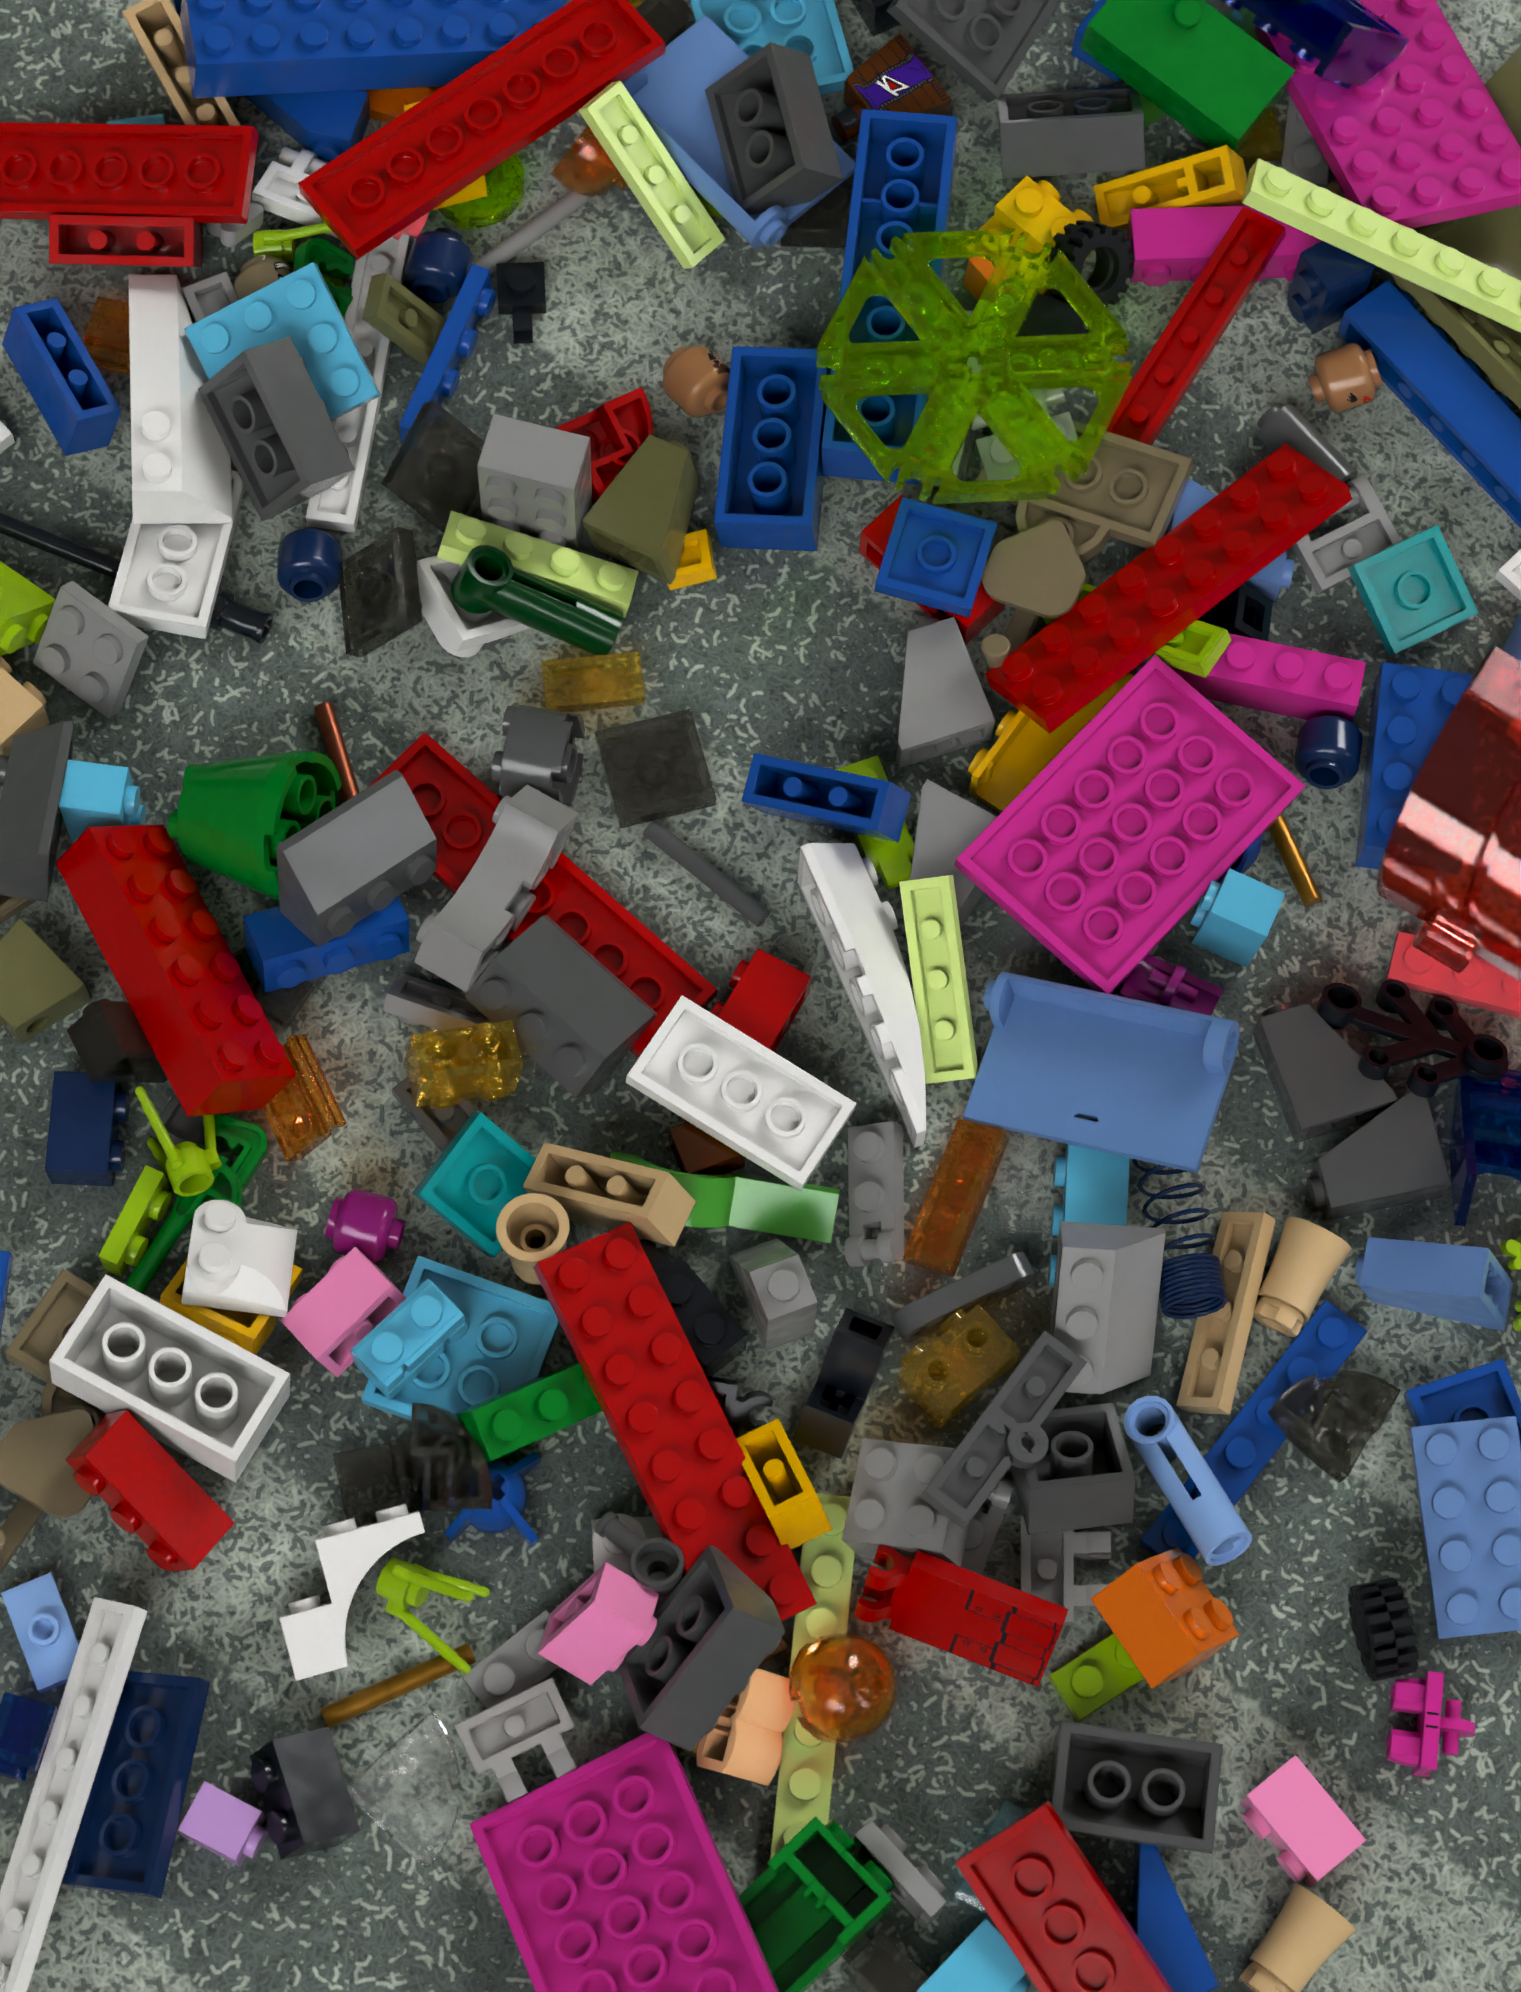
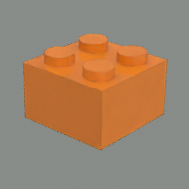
[1090,1547,1240,1689]

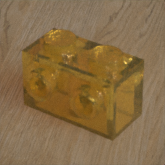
[404,1020,524,1109]
[898,1304,1021,1429]

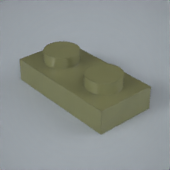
[362,273,446,364]

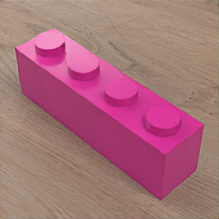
[1126,206,1322,286]
[1168,633,1366,722]

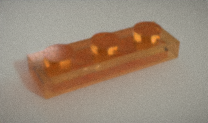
[903,1119,1009,1277]

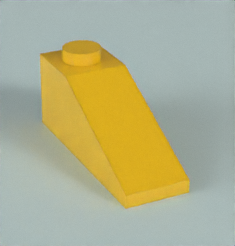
[1093,145,1247,230]

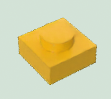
[667,529,717,591]

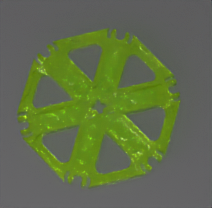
[816,229,1133,504]

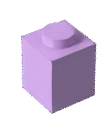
[178,1781,268,1867]

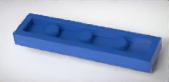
[399,264,496,453]

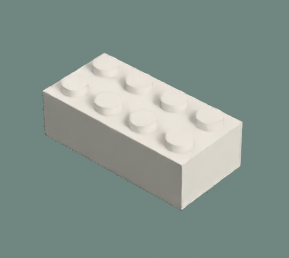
[49,1274,290,1483]

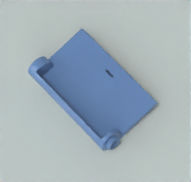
[622,15,855,248]
[963,971,1240,1173]

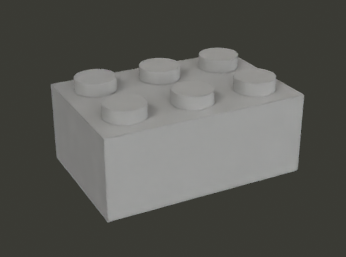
[477,414,592,551]

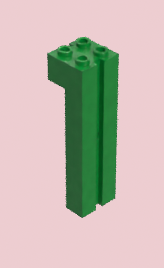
[738,1816,895,1992]

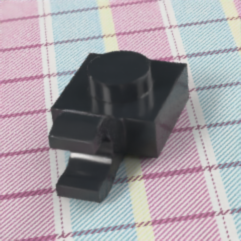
[496,262,546,344]

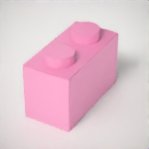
[280,1247,406,1378]
[537,1562,659,1685]
[1240,1755,1366,1888]

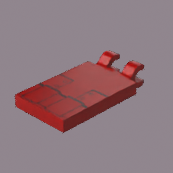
[854,1545,1069,1687]

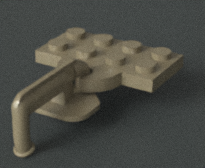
[974,412,1194,670]
[0,1269,188,1574]

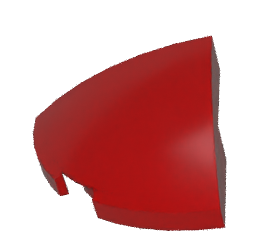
[554,387,653,503]

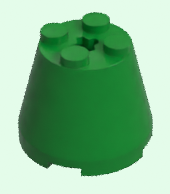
[168,750,342,901]

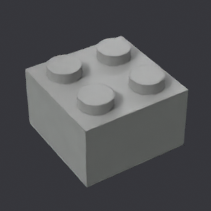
[842,1438,970,1567]

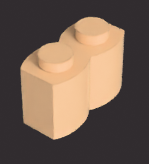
[696,1668,797,1786]

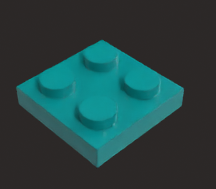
[1347,524,1479,656]
[412,1111,536,1258]

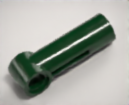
[450,545,623,658]

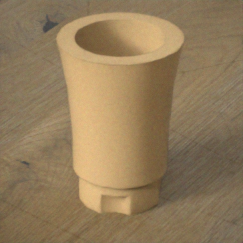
[496,1193,570,1287]
[1253,1217,1352,1337]
[1239,1883,1357,1992]

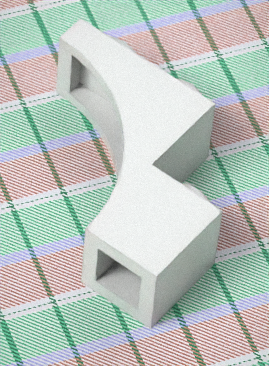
[279,1504,425,1681]

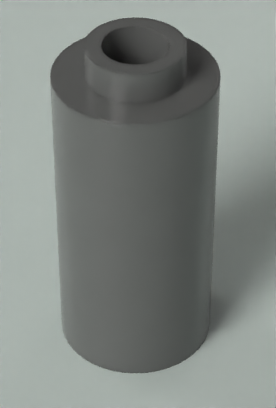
[1257,404,1358,484]

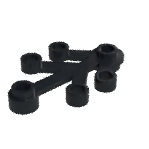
[1317,979,1509,1098]

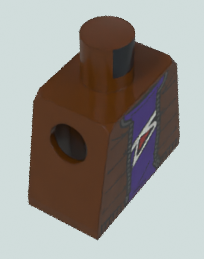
[831,34,952,142]

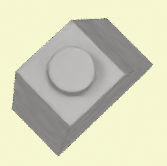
[896,617,995,768]
[910,779,997,929]
[728,1238,818,1351]

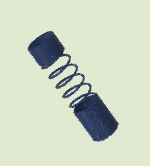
[1132,1159,1228,1319]

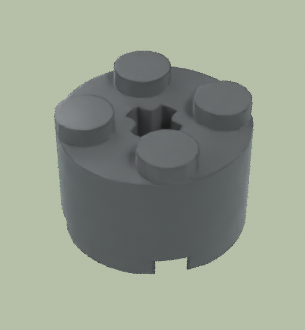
[491,705,585,805]

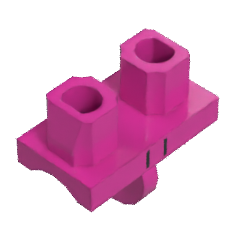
[1385,1671,1476,1777]

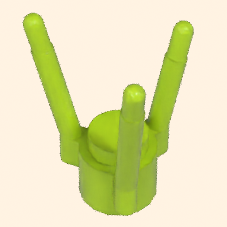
[253,222,343,287]
[135,1086,222,1197]
[376,1556,490,1675]

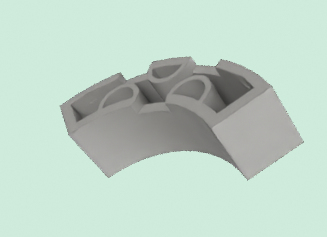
[414,784,579,992]

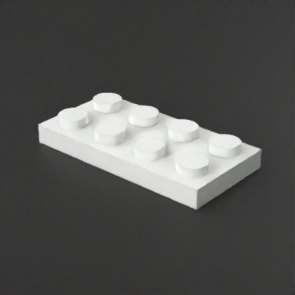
[108,470,245,639]
[625,995,857,1192]

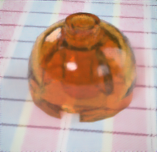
[550,125,627,197]
[789,1633,898,1743]

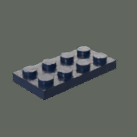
[61,1671,210,1899]

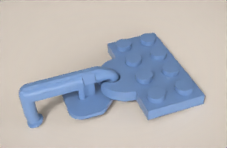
[1409,1416,1521,1639]

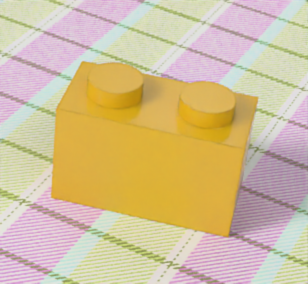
[736,1418,833,1550]

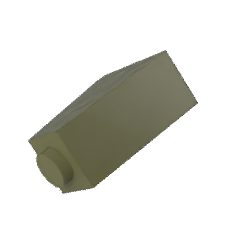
[582,434,700,584]

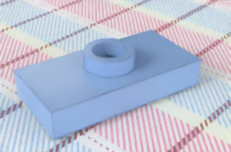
[1,1572,79,1694]

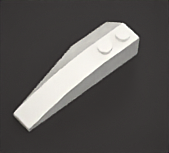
[128,275,232,524]
[798,843,926,1148]

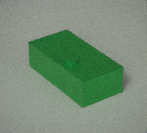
[1080,0,1295,152]

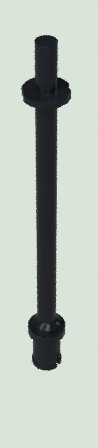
[0,513,273,644]

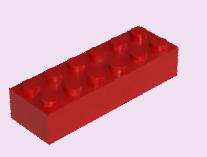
[56,824,297,1117]

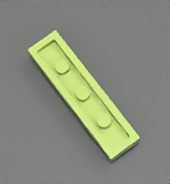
[578,80,726,269]
[437,510,639,618]
[899,875,979,1084]

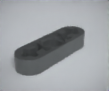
[891,1252,1037,1342]

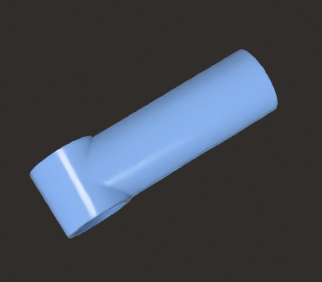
[1123,1396,1252,1566]

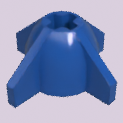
[444,1451,541,1548]

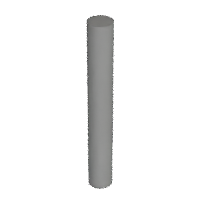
[473,186,588,275]

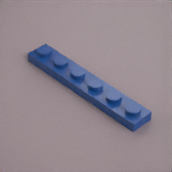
[1139,1300,1367,1559]

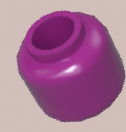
[325,1189,406,1263]

